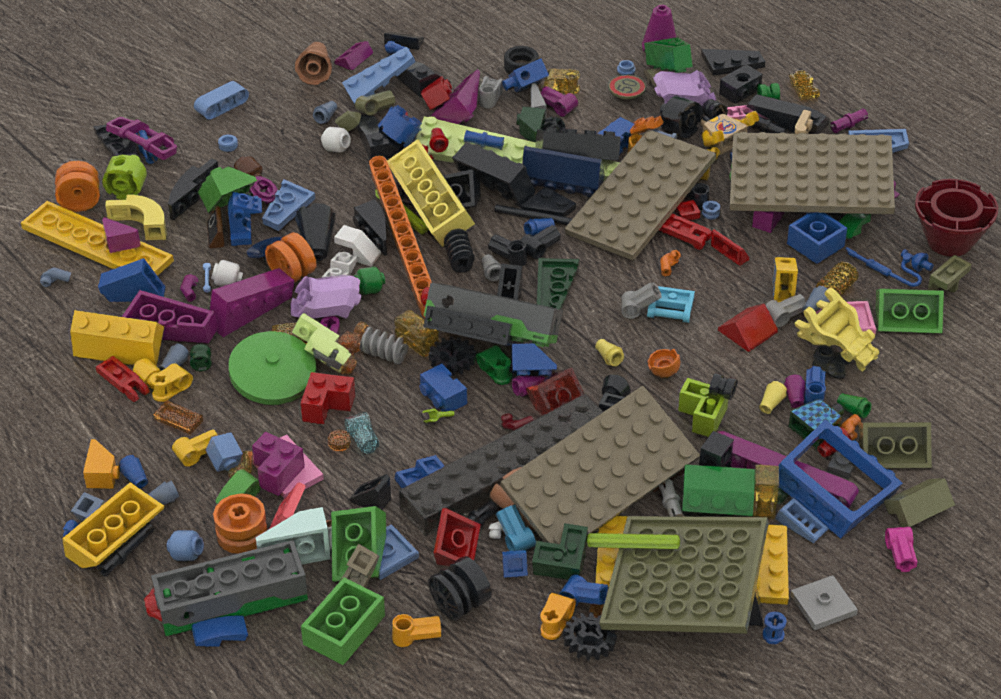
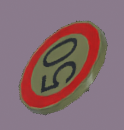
[608,75,646,99]

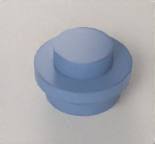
[617,60,635,75]

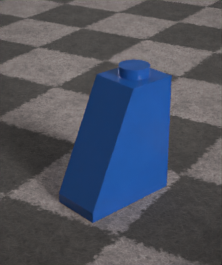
[98,258,166,302]

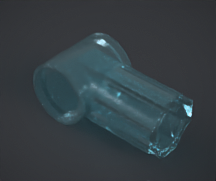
[344,411,379,454]

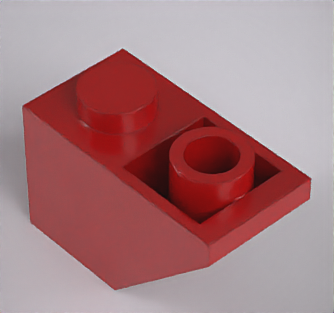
[421,76,453,110]

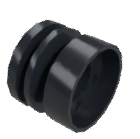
[428,556,492,621]

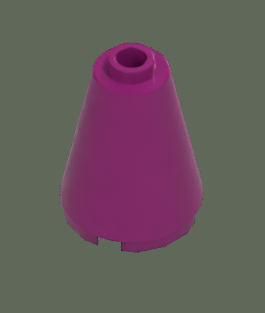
[642,5,677,51]

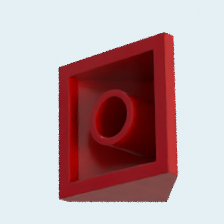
[718,303,778,352]
[434,508,481,566]

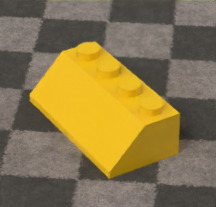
[70,310,164,366]
[62,483,164,568]

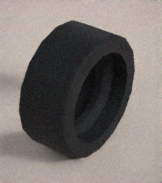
[504,46,539,75]

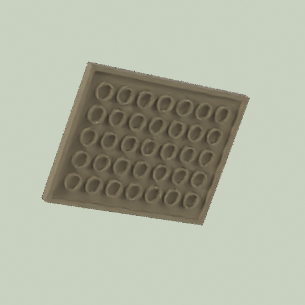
[730,132,895,214]

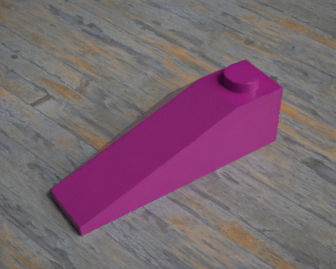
[430,69,480,124]

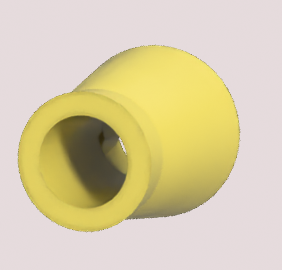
[595,339,624,366]
[759,381,787,414]

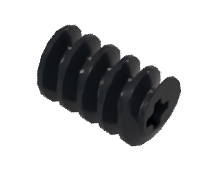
[444,229,475,273]

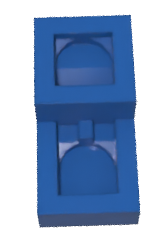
[394,455,447,493]
[191,616,248,647]

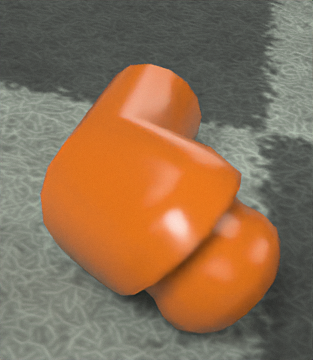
[660,250,681,276]
[840,414,861,440]

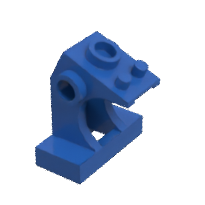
[228,192,262,246]

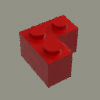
[301,372,355,424]

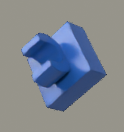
[502,550,528,578]

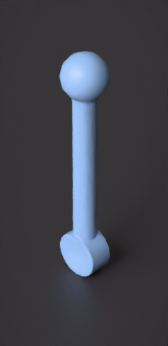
[203,263,211,293]

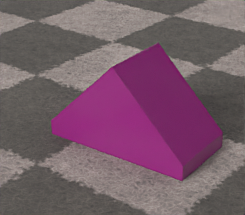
[102,217,141,253]

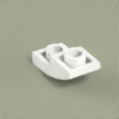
[322,252,358,278]

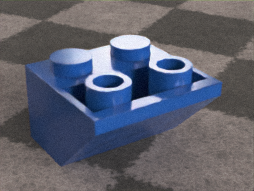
[511,343,557,376]

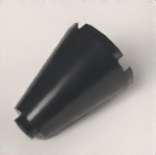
[295,203,336,261]

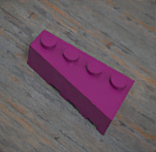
[122,290,218,343]

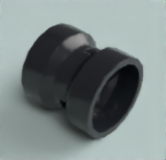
[702,99,728,119]
[709,373,738,400]

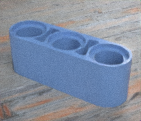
[194,81,249,120]

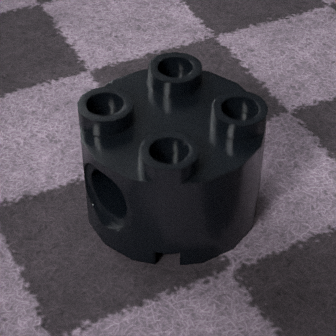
[660,95,703,138]

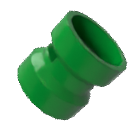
[757,83,780,100]

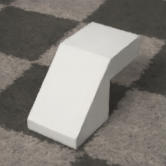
[334,225,381,267]

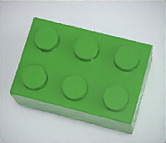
[301,577,385,665]

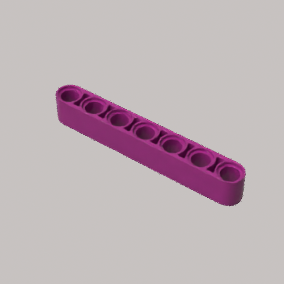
[717,431,859,509]

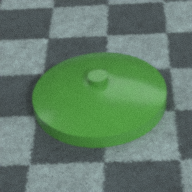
[229,331,316,405]

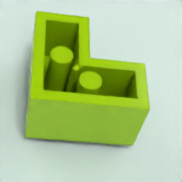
[678,378,728,437]

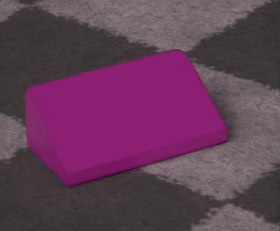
[334,41,373,70]

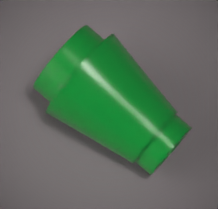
[837,393,872,418]

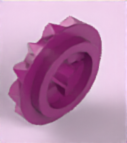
[248,176,278,204]

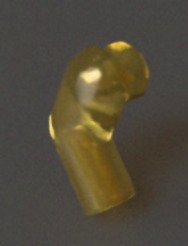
[228,451,253,479]

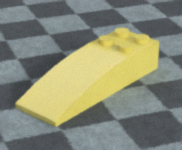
[387,139,475,247]

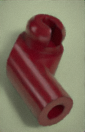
[501,413,535,432]

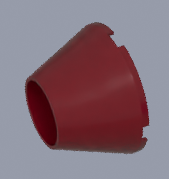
[915,179,999,257]

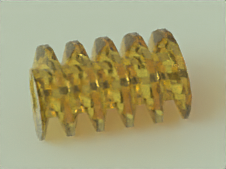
[816,261,859,303]

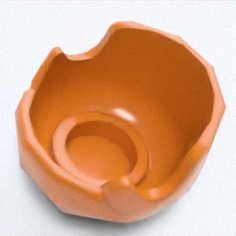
[647,349,681,378]

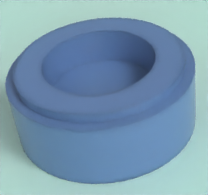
[218,134,238,152]

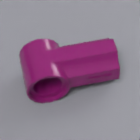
[541,86,578,117]

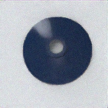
[247,237,283,260]

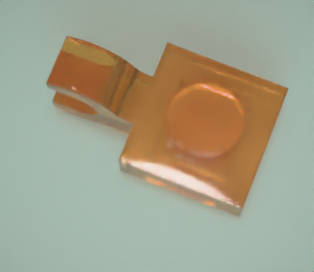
[337,321,368,357]

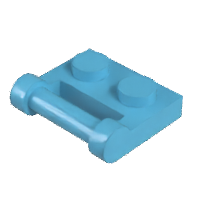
[647,286,695,323]

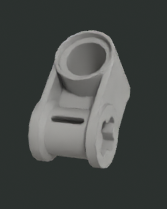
[479,76,504,108]

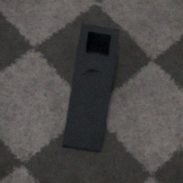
[353,199,387,256]

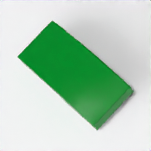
[839,213,871,239]

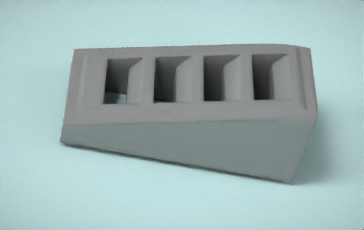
[531,83,546,119]

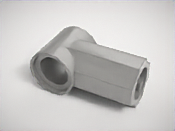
[621,282,662,319]
[766,294,806,327]

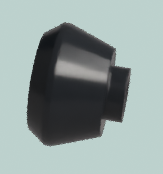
[602,374,631,397]

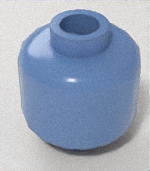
[167,530,204,561]

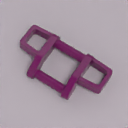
[106,117,177,160]

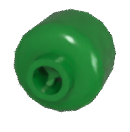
[353,266,385,295]

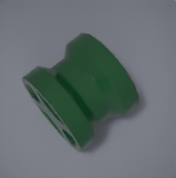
[190,344,212,372]

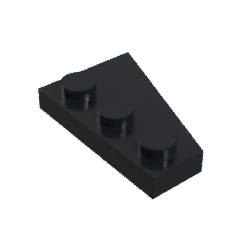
[701,49,766,76]
[93,125,138,156]

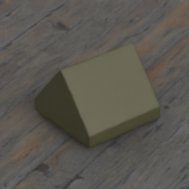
[335,111,361,132]

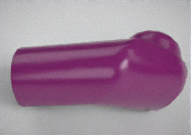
[180,274,198,302]

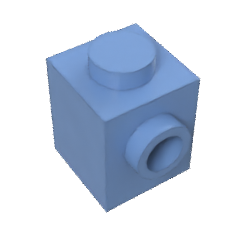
[206,433,243,472]

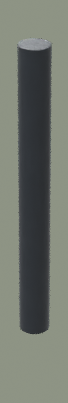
[495,204,573,225]

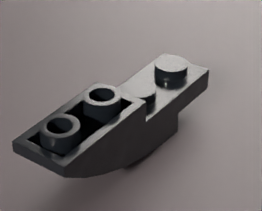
[168,159,218,220]

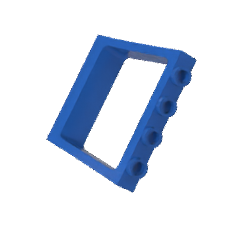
[770,419,903,539]

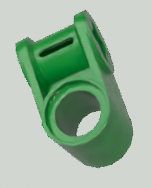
[476,345,512,385]

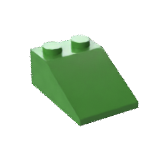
[331,506,386,582]

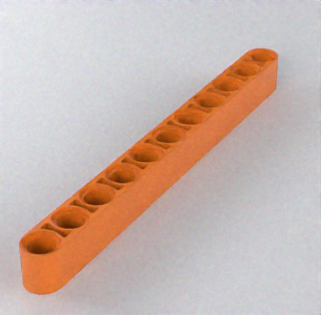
[369,156,432,318]

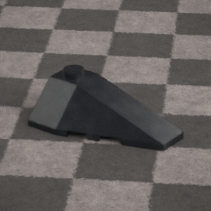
[379,53,451,98]
[747,94,830,134]
[356,114,405,160]
[398,169,481,209]

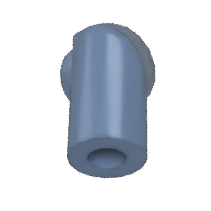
[40,267,71,287]

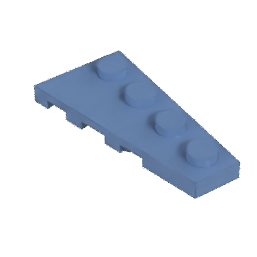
[342,47,416,104]

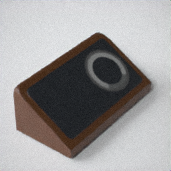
[207,206,225,248]

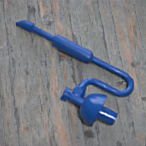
[845,247,934,287]

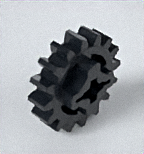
[429,336,476,376]
[563,613,617,661]

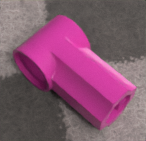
[885,527,917,572]

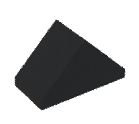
[497,263,522,300]
[349,474,391,510]

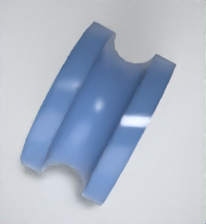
[702,201,720,220]

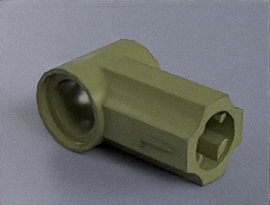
[355,90,396,116]

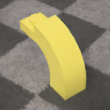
[105,195,167,240]

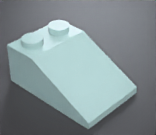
[256,507,330,565]

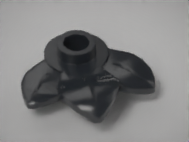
[812,345,852,378]

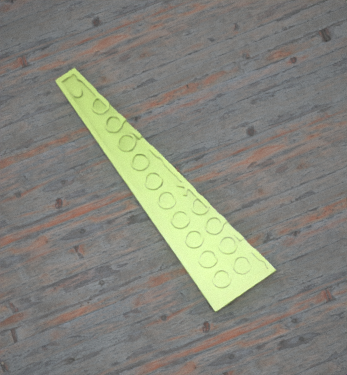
[415,116,620,181]

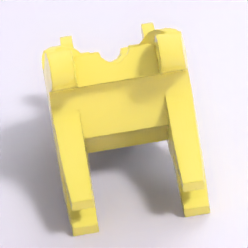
[795,288,879,372]

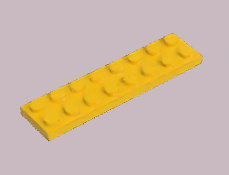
[21,201,174,276]

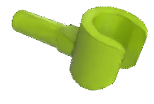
[422,409,454,423]

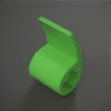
[215,469,261,504]

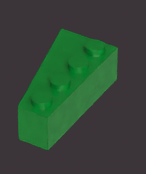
[644,37,693,73]

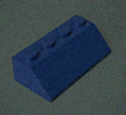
[522,146,605,197]

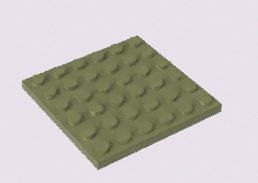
[599,516,768,634]

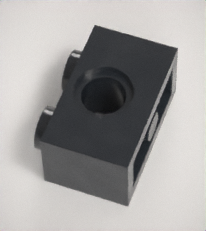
[719,64,763,104]

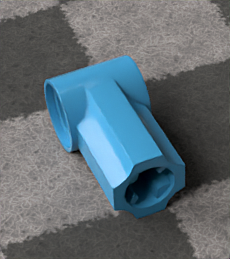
[496,505,536,551]

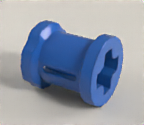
[762,612,787,644]

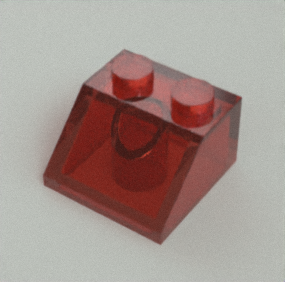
[525,367,590,426]

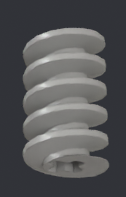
[360,327,408,364]

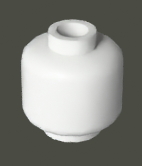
[321,127,351,152]
[211,260,243,287]

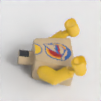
[700,111,759,155]

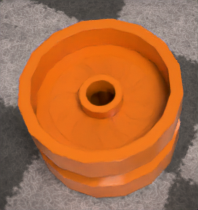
[55,161,100,212]
[265,232,316,283]
[213,494,267,554]

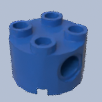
[378,105,422,147]

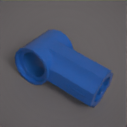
[804,366,826,405]
[559,575,609,607]

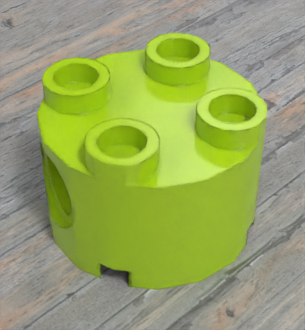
[102,155,147,200]

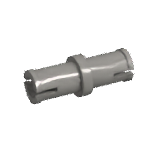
[659,480,685,517]

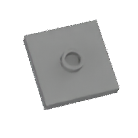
[790,575,858,630]

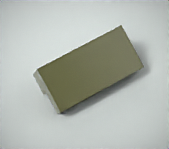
[884,478,955,527]

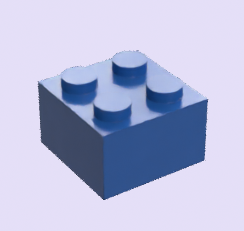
[787,212,847,264]

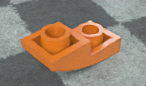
[630,116,664,135]

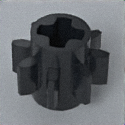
[542,116,566,131]

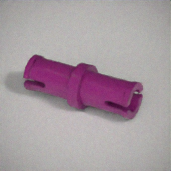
[830,108,868,133]

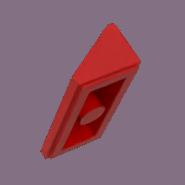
[711,229,750,266]

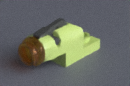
[292,313,358,375]

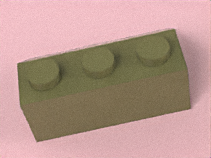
[858,422,932,468]

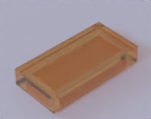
[153,400,203,435]

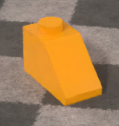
[83,439,120,489]

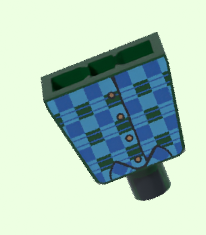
[788,399,844,449]

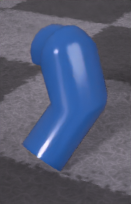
[385,41,410,54]

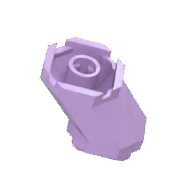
[653,70,716,106]
[291,275,361,319]

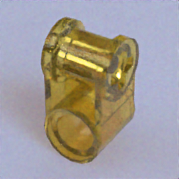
[543,68,580,94]

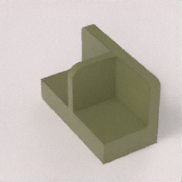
[928,255,972,292]

